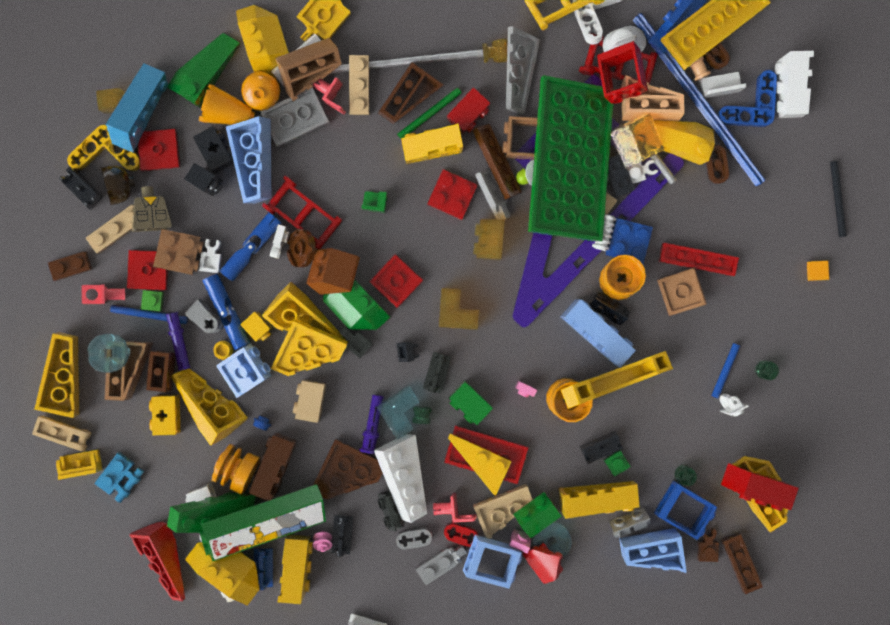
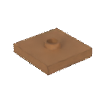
[657,267,707,316]

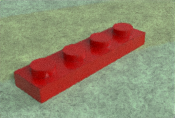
[659,243,739,276]

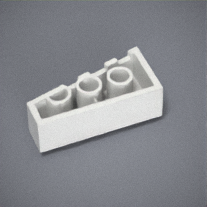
[374,434,427,523]

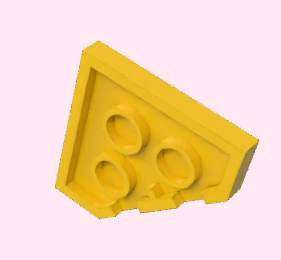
[271,318,348,376]

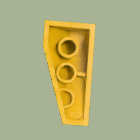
[262,282,346,340]
[172,368,248,445]

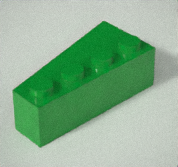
[167,489,255,533]

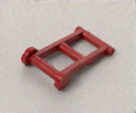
[579,33,658,85]
[261,176,343,249]

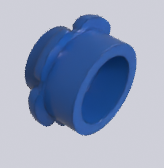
[253,415,271,431]

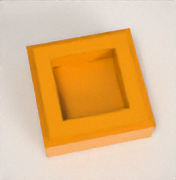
[807,261,829,281]

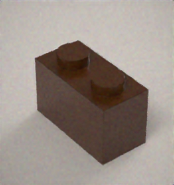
[146,351,176,392]

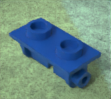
[254,548,273,590]

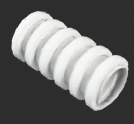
[592,214,616,251]

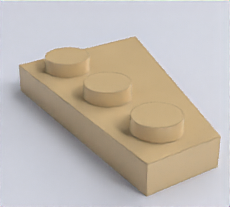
[473,484,533,539]

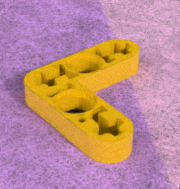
[67,125,140,171]

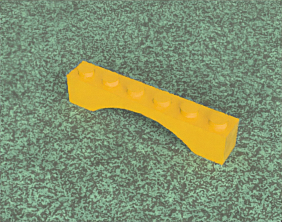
[561,351,673,409]

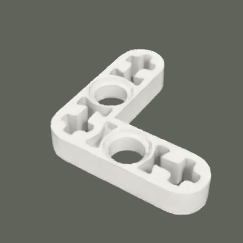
[572,0,623,45]

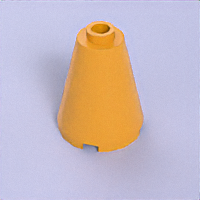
[199,84,255,125]

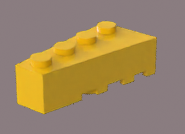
[34,332,79,418]
[558,481,640,519]

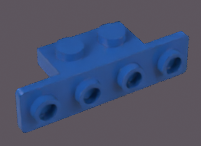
[648,0,707,54]

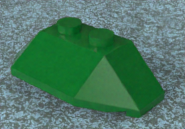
[323,279,390,330]

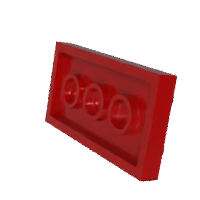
[444,425,528,484]

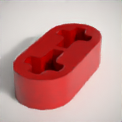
[444,522,478,547]

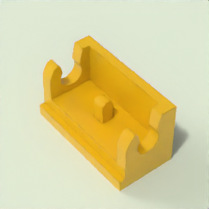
[56,449,103,480]

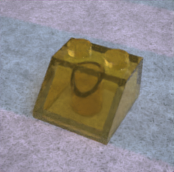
[610,113,665,168]
[473,219,505,261]

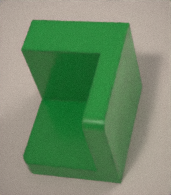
[361,191,388,213]

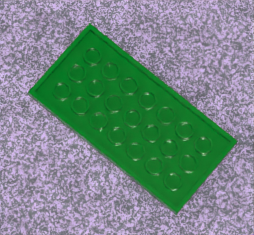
[528,75,613,242]

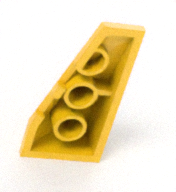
[631,119,715,165]

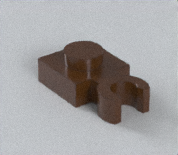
[697,528,719,562]

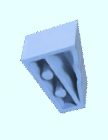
[619,528,687,573]

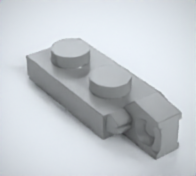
[475,169,511,222]
[415,545,467,585]

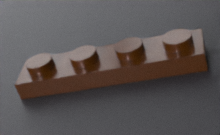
[472,124,522,200]

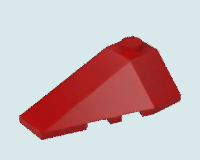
[129,522,185,601]

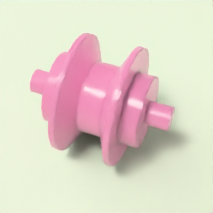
[313,531,332,552]

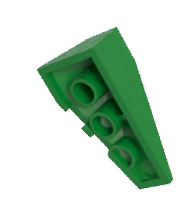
[167,33,240,108]

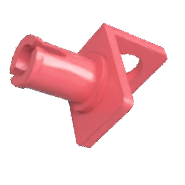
[312,77,346,115]
[82,284,125,304]
[433,493,477,522]

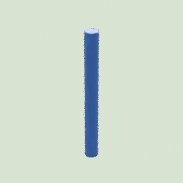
[110,305,188,324]

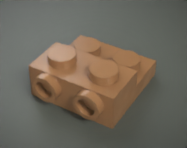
[153,229,203,275]

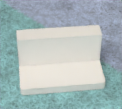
[699,72,746,98]

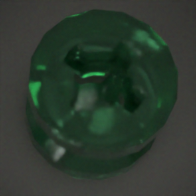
[755,361,779,380]
[412,406,432,424]
[674,465,697,486]

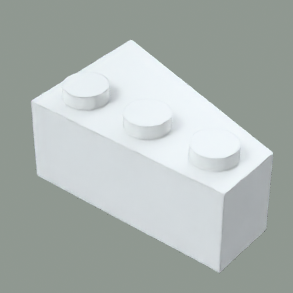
[775,51,814,118]

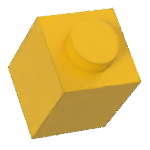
[240,311,273,342]

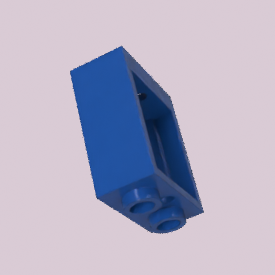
[654,480,717,540]

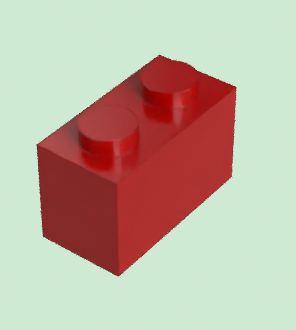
[447,87,490,135]

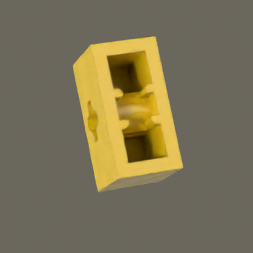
[149,394,181,435]

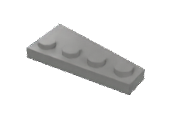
[506,26,540,114]

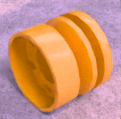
[599,255,646,300]
[546,378,593,422]
[211,444,260,495]

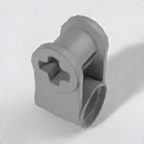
[185,298,223,333]

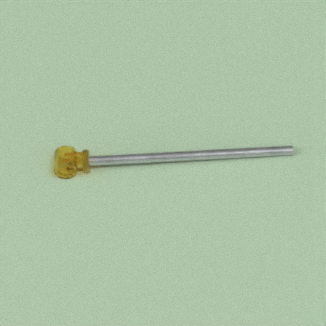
[330,39,508,74]

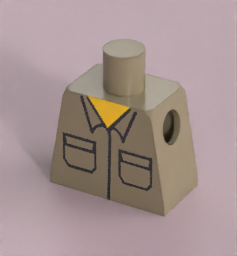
[132,186,172,232]

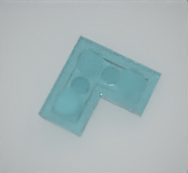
[377,386,419,439]

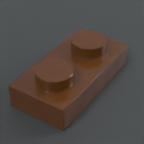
[48,251,93,281]

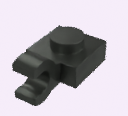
[340,327,373,358]

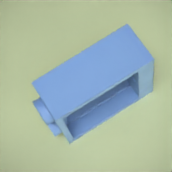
[463,535,522,589]

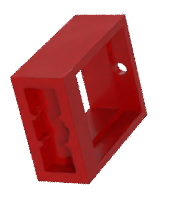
[597,41,648,104]

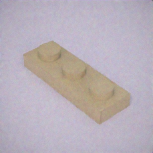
[349,55,369,115]
[86,204,133,254]

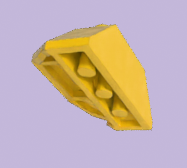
[236,5,289,79]
[732,456,788,532]
[185,542,260,606]

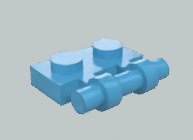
[94,452,144,503]

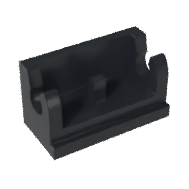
[59,167,104,210]
[580,431,624,465]

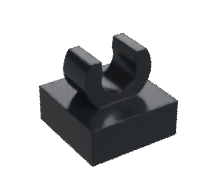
[396,342,420,362]

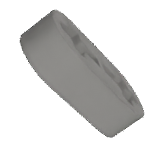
[396,527,432,550]

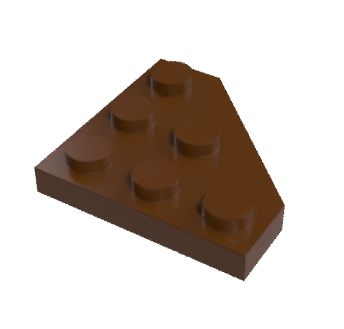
[313,439,383,500]

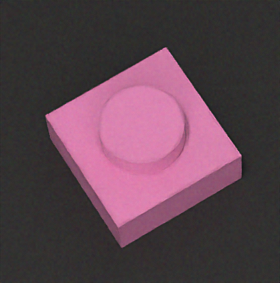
[515,380,537,398]
[509,529,531,553]

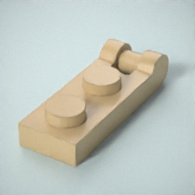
[32,415,92,451]

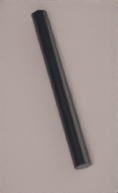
[830,161,847,237]

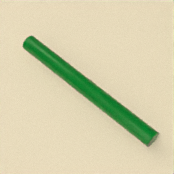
[397,87,462,139]

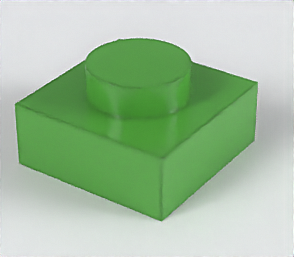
[141,290,164,311]

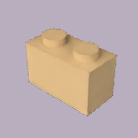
[293,379,327,423]

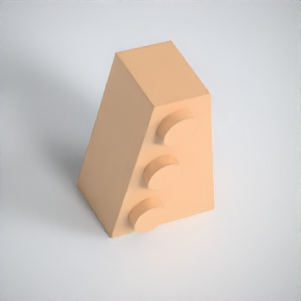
[621,75,685,121]

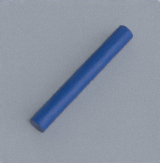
[711,343,740,399]

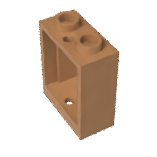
[502,116,537,160]

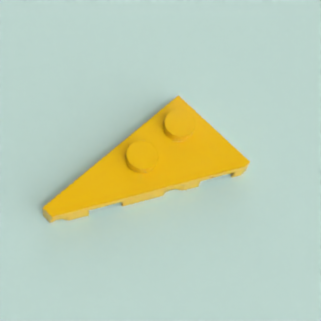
[448,433,511,495]

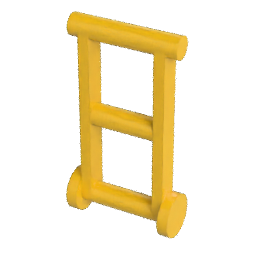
[525,0,605,30]

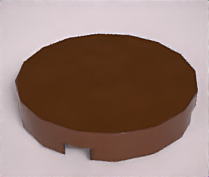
[287,229,315,268]

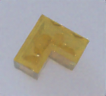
[439,288,479,330]

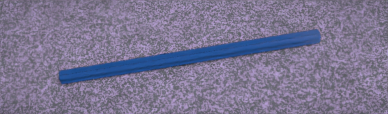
[633,13,765,186]

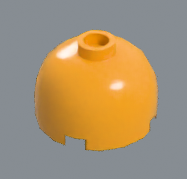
[241,71,281,111]

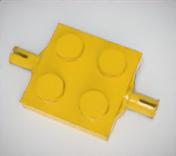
[296,0,351,42]

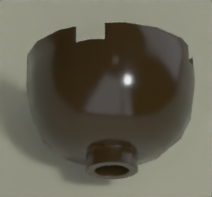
[101,166,135,205]

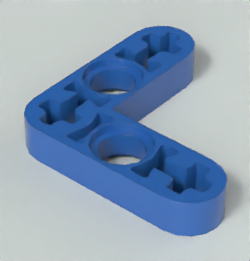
[717,70,777,127]

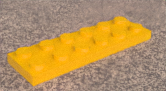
[660,0,771,70]

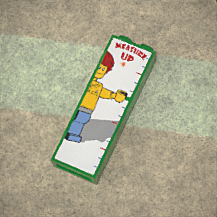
[200,484,326,562]

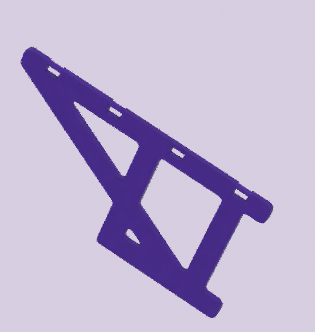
[512,75,684,327]

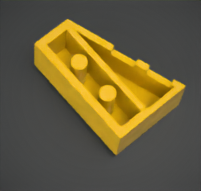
[401,123,463,164]
[277,534,313,604]

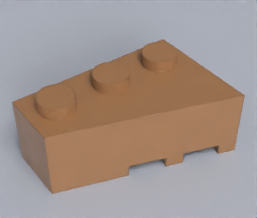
[275,38,342,102]

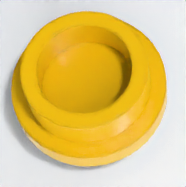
[213,341,233,360]

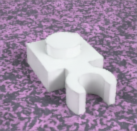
[626,160,658,184]
[270,224,290,259]
[199,239,222,274]

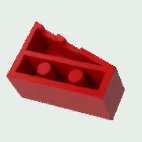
[721,463,799,511]

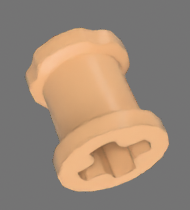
[689,56,711,82]

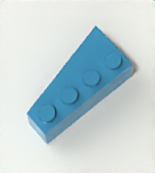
[106,63,168,153]

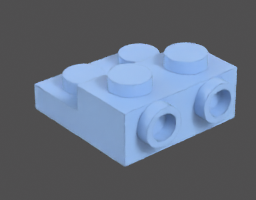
[217,344,271,398]

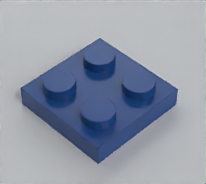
[605,218,653,264]

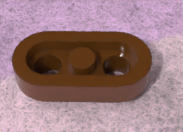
[703,43,730,70]
[706,145,729,184]

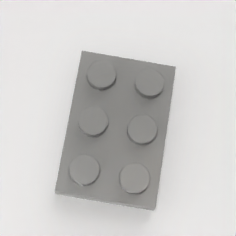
[260,87,329,147]

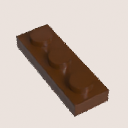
[721,533,763,595]

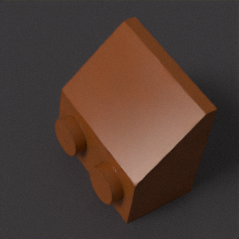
[306,248,360,295]

